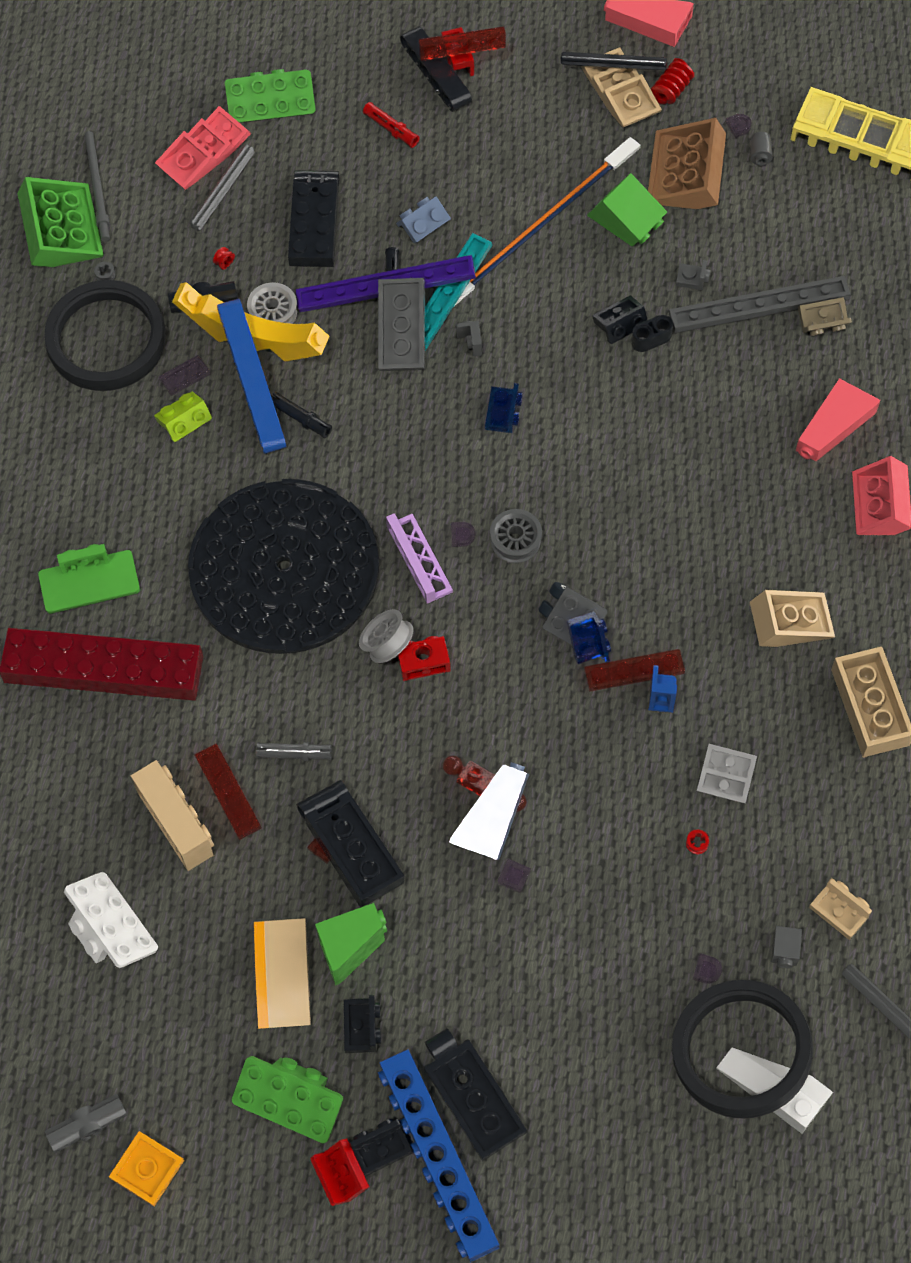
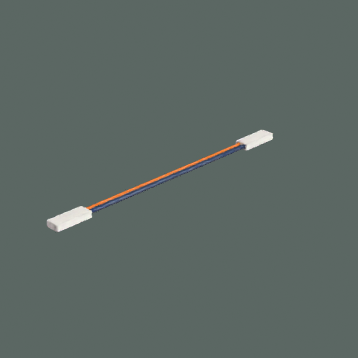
[454,137,641,306]

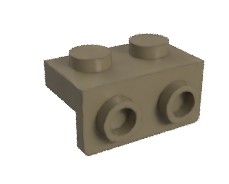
[798,297,852,336]

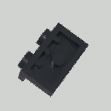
[592,295,647,344]

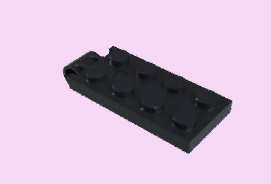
[424,1028,527,1161]

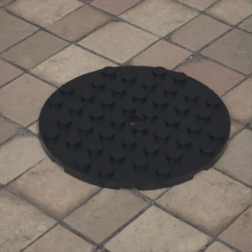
[188,479,379,654]

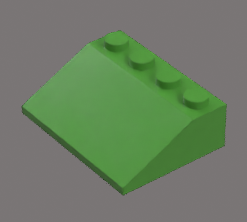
[17,177,103,267]

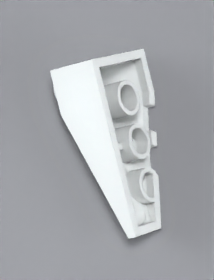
[716,1048,833,1134]

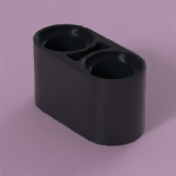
[631,315,673,352]

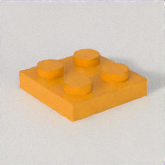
[109,1131,184,1207]

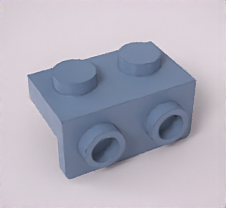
[396,196,451,243]

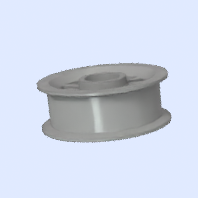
[247,283,297,324]
[359,609,413,663]

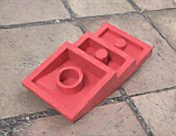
[155,106,251,190]

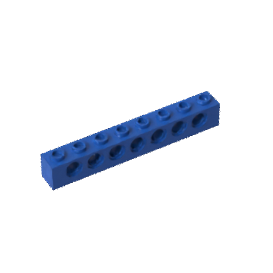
[377,1050,499,1263]

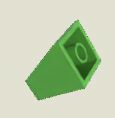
[587,173,667,246]
[315,903,388,985]

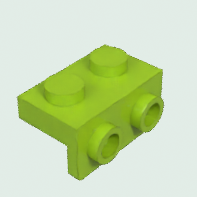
[154,391,212,442]

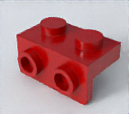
[310,1139,369,1206]

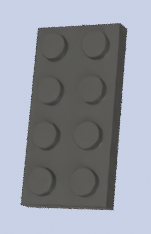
[378,278,425,371]

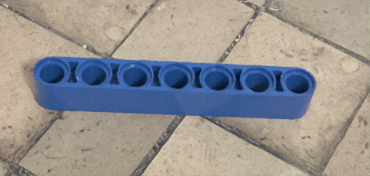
[217,299,286,454]

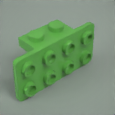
[225,69,315,122]
[38,544,140,614]
[232,1056,343,1143]

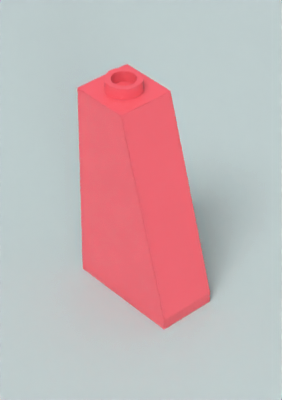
[604,0,694,47]
[796,378,880,461]

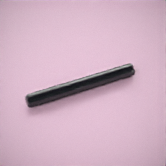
[561,52,667,71]

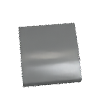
[697,744,757,804]

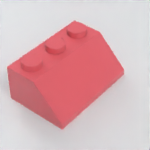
[852,456,911,535]

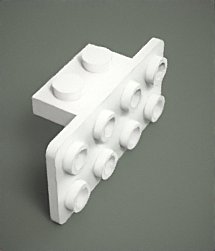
[64,872,158,968]

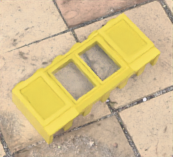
[791,87,911,175]

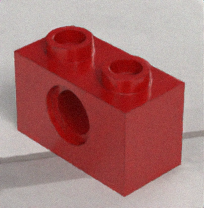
[397,636,451,681]

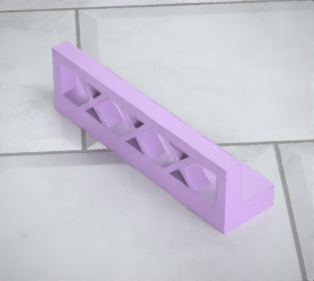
[386,513,453,604]

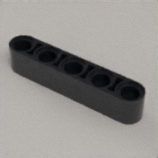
[400,26,472,112]

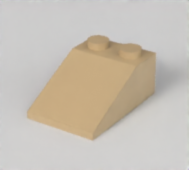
[750,590,835,647]

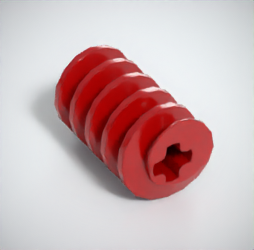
[651,58,694,105]

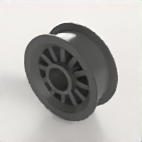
[490,509,542,563]

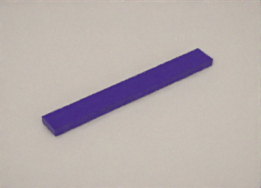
[296,255,476,312]

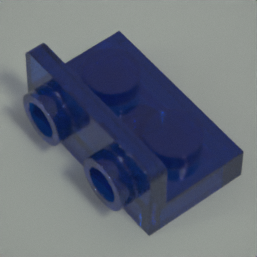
[485,383,523,433]
[567,611,611,664]

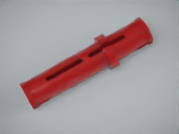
[363,102,420,148]

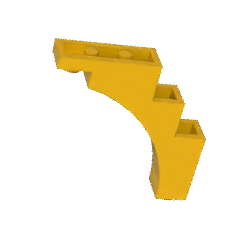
[172,282,329,361]

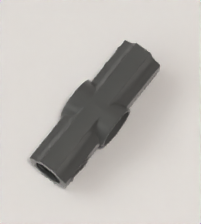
[45,1094,127,1153]

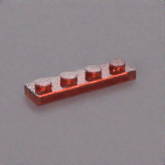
[419,27,506,60]
[584,649,685,692]
[194,743,261,840]

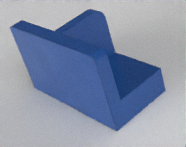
[649,665,677,713]

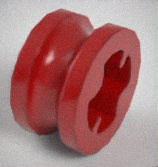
[213,247,235,270]
[686,829,709,854]

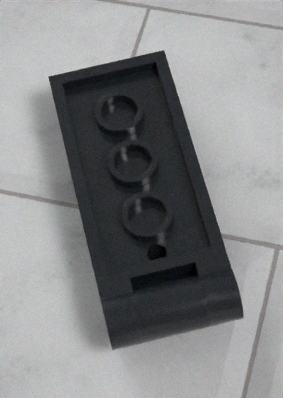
[288,170,339,267]
[296,780,405,908]

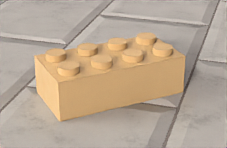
[831,647,911,757]
[130,760,214,871]

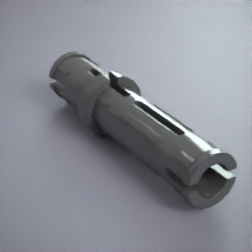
[256,742,332,761]

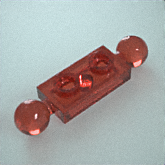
[443,756,527,812]

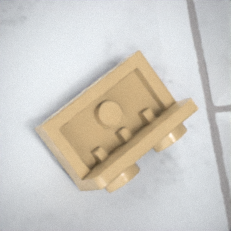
[809,878,872,940]

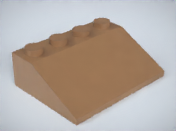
[648,118,726,209]

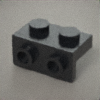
[343,995,381,1053]
[350,1119,413,1177]

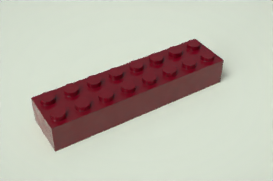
[0,628,203,701]

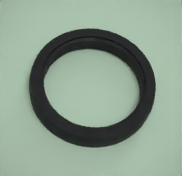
[45,280,165,391]
[672,980,813,1118]

